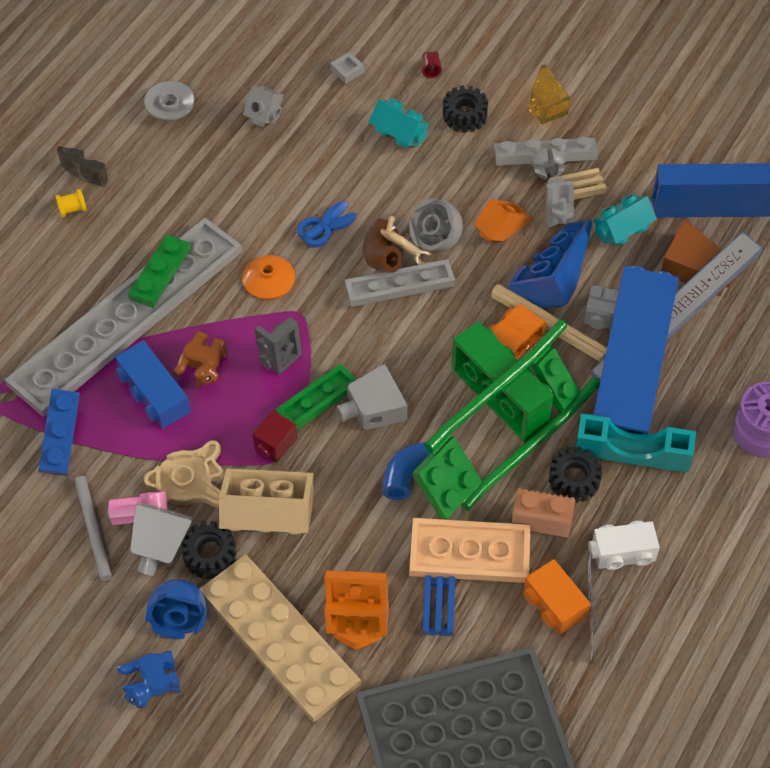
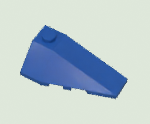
[508,219,592,308]

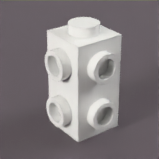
[588,521,660,570]

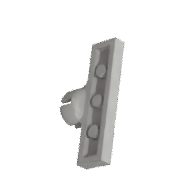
[493,137,598,180]

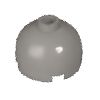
[409,198,463,252]

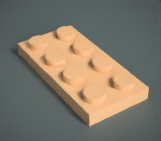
[409,518,530,583]

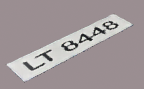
[588,552,593,662]

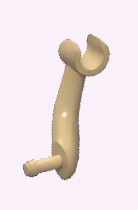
[381,216,431,265]

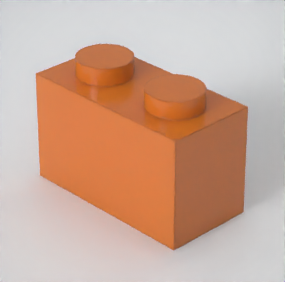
[523,559,591,635]

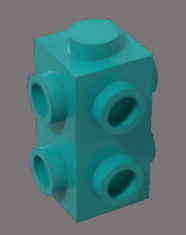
[368,97,429,148]
[593,193,657,246]

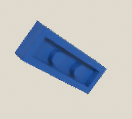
[38,388,80,476]

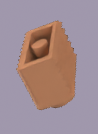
[512,488,575,538]

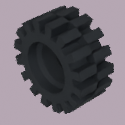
[443,85,488,133]
[548,447,602,503]
[181,521,236,579]

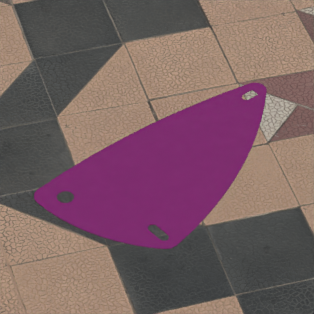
[0,311,311,466]

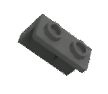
[254,317,302,375]

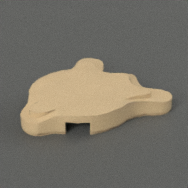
[144,441,224,508]

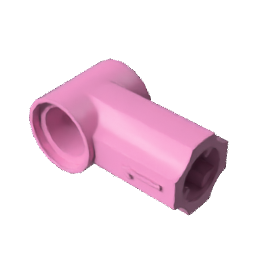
[108,491,168,525]

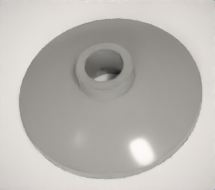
[144,81,195,121]

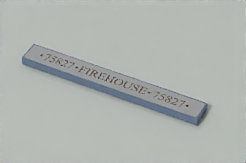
[590,232,763,382]

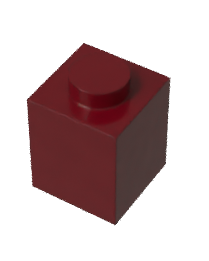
[252,410,297,462]

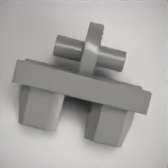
[546,178,574,228]

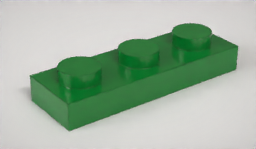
[128,234,191,308]
[275,363,357,431]

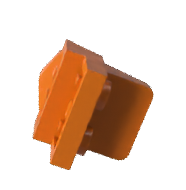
[324,570,389,650]

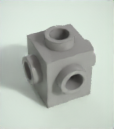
[243,86,284,126]

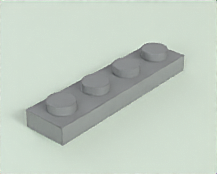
[345,259,455,307]

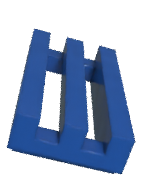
[423,575,455,636]

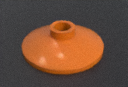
[242,255,295,300]

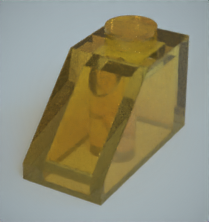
[529,65,570,125]

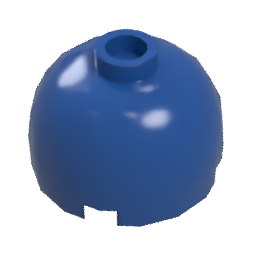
[145,579,207,639]

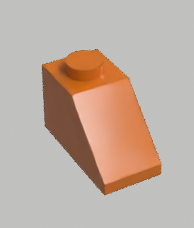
[473,199,533,242]

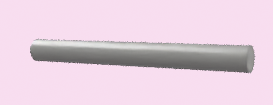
[75,476,112,581]

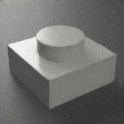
[330,52,365,84]

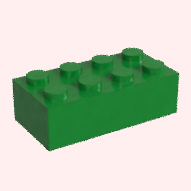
[451,321,554,443]

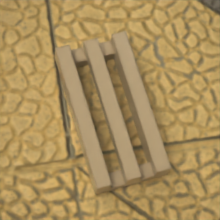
[549,168,607,200]

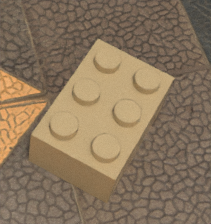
[219,469,314,534]

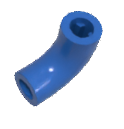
[382,442,431,500]

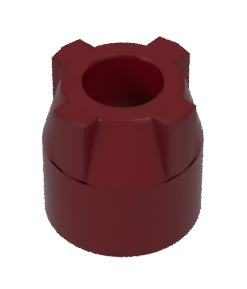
[421,51,442,78]

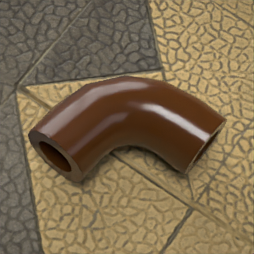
[362,218,402,273]

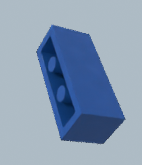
[115,340,191,429]

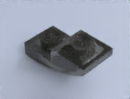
[57,146,108,187]

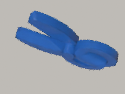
[297,201,356,248]

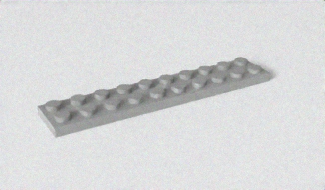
[5,218,243,417]

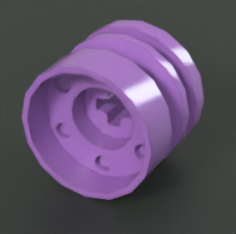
[733,382,770,457]

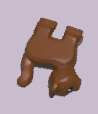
[173,331,228,388]

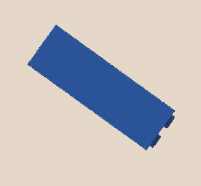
[651,163,770,218]
[593,266,679,435]

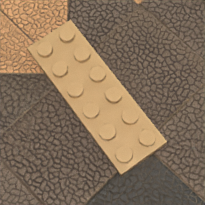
[200,554,361,723]

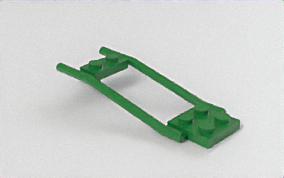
[411,320,600,519]

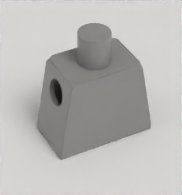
[336,364,407,430]
[130,501,192,576]

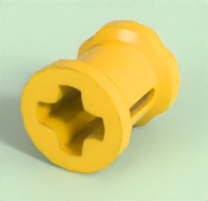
[55,189,87,218]

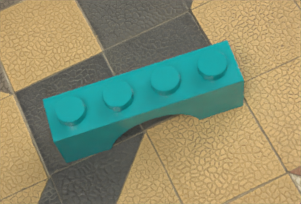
[575,413,696,473]

